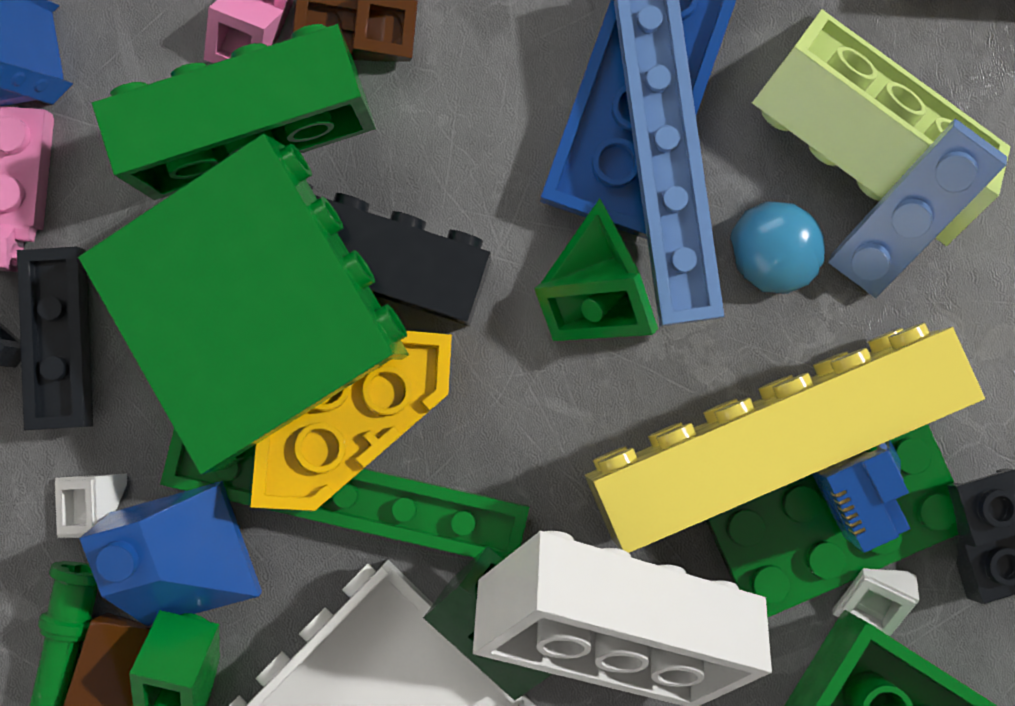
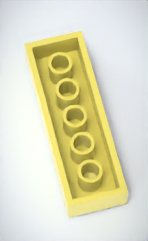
[585,323,985,553]

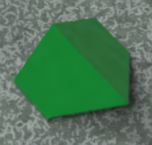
[534,198,658,341]

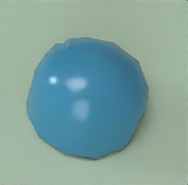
[730,201,825,294]

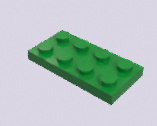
[706,424,958,618]

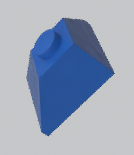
[79,481,262,627]

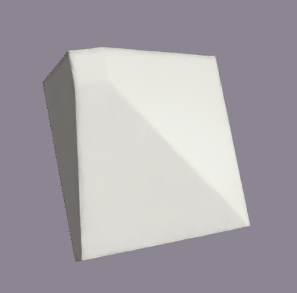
[55,473,127,538]
[833,568,919,636]

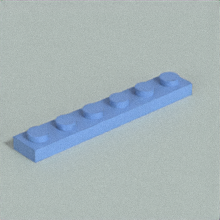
[614,0,725,327]

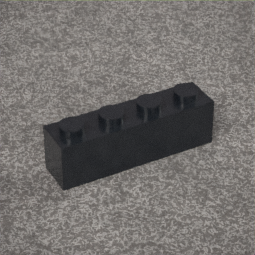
[308,183,491,327]

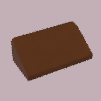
[64,612,152,706]

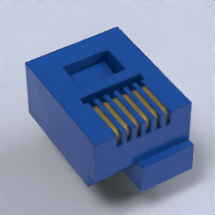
[812,440,911,553]

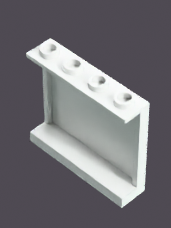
[229,560,536,706]

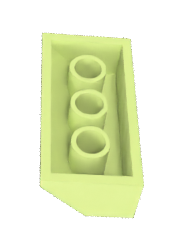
[752,9,1011,246]

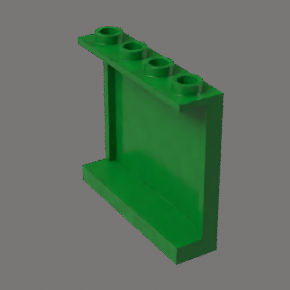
[78,133,409,475]

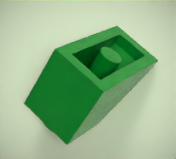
[129,610,220,706]

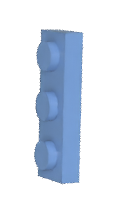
[828,118,1007,298]

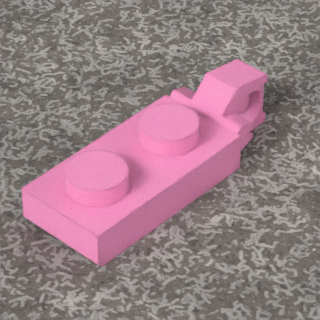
[0,106,54,272]

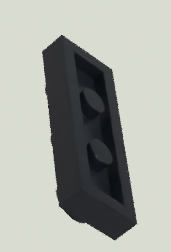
[17,246,93,431]

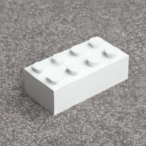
[473,531,772,706]

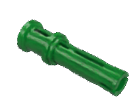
[29,561,98,706]

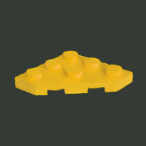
[251,331,452,511]

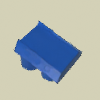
[0,0,73,106]

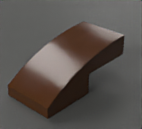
[293,0,418,62]

